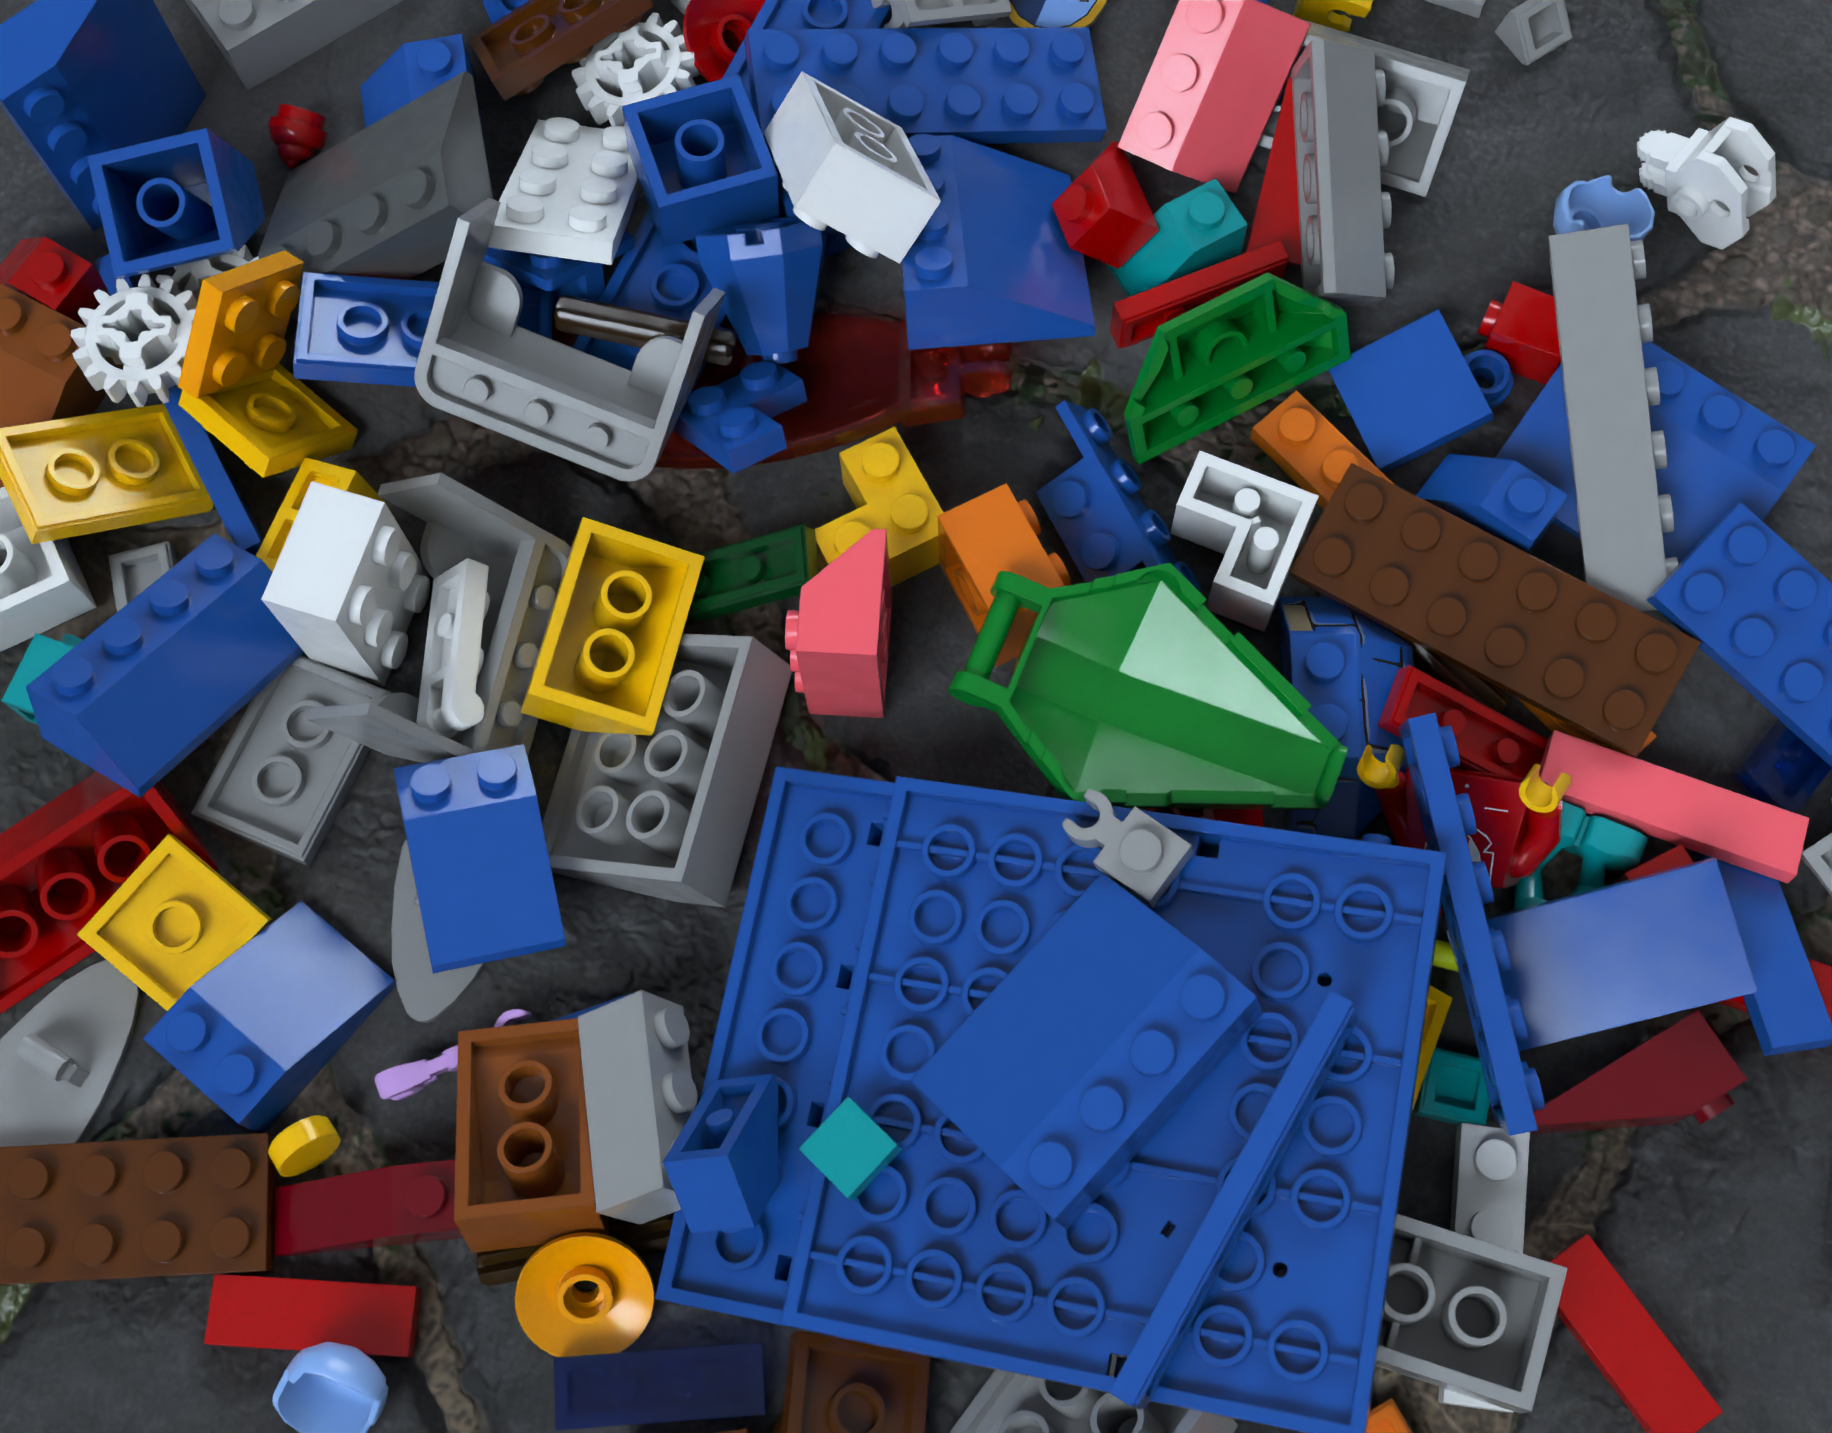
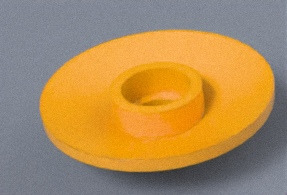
[515,1232,654,1362]

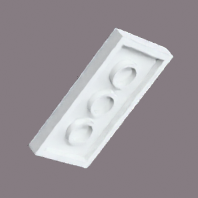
[488,117,641,265]

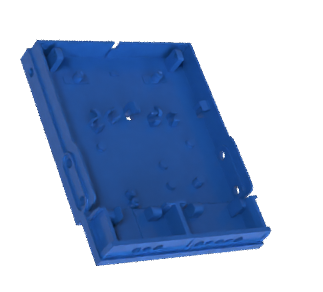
[655,766,1447,1433]

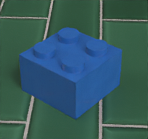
[622,74,779,247]

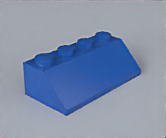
[26,533,304,797]

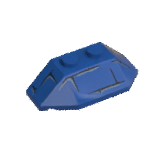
[1277,597,1414,840]

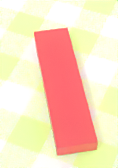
[1539,730,1810,884]

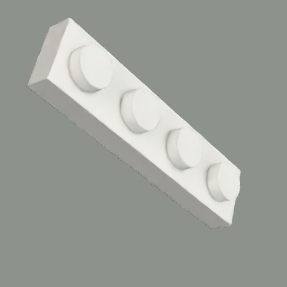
[1438,1123,1530,1413]

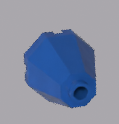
[695,216,827,365]

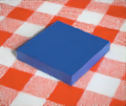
[1329,309,1494,474]

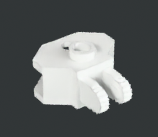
[1637,117,1776,250]

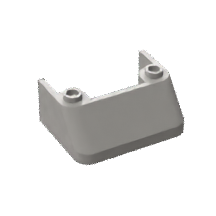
[414,198,726,482]
[307,473,571,763]

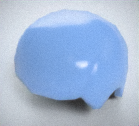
[1553,175,1655,242]
[273,1342,389,1433]

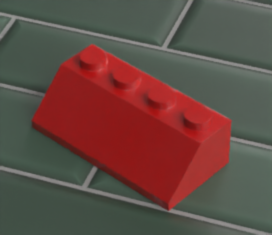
[0,771,218,1014]

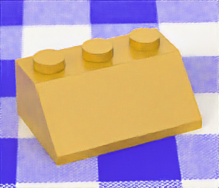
[520,517,705,736]

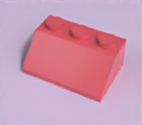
[1118,0,1312,194]
[785,529,893,718]

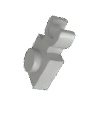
[1062,789,1194,908]

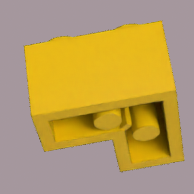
[814,426,943,587]

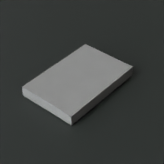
[191,655,391,867]

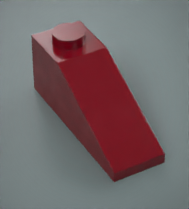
[1530,1010,1747,1134]
[274,1159,464,1257]

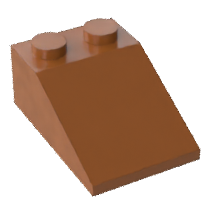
[0,283,124,488]
[454,1018,609,1253]

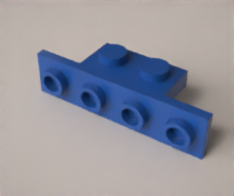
[1035,400,1201,592]

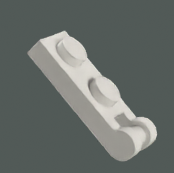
[416,558,490,739]

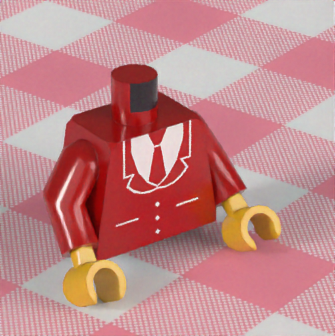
[1357,744,1572,917]

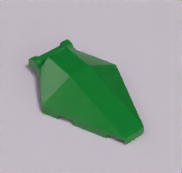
[948,563,1348,810]

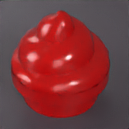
[268,103,328,168]

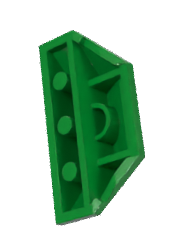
[1124,272,1351,465]

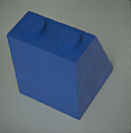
[87,128,266,279]

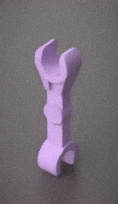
[375,1009,532,1101]

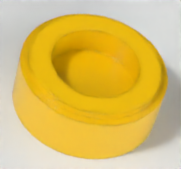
[268,1115,341,1177]

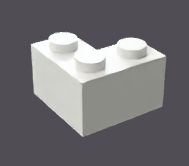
[1170,451,1319,632]

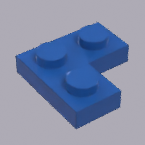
[673,361,808,474]

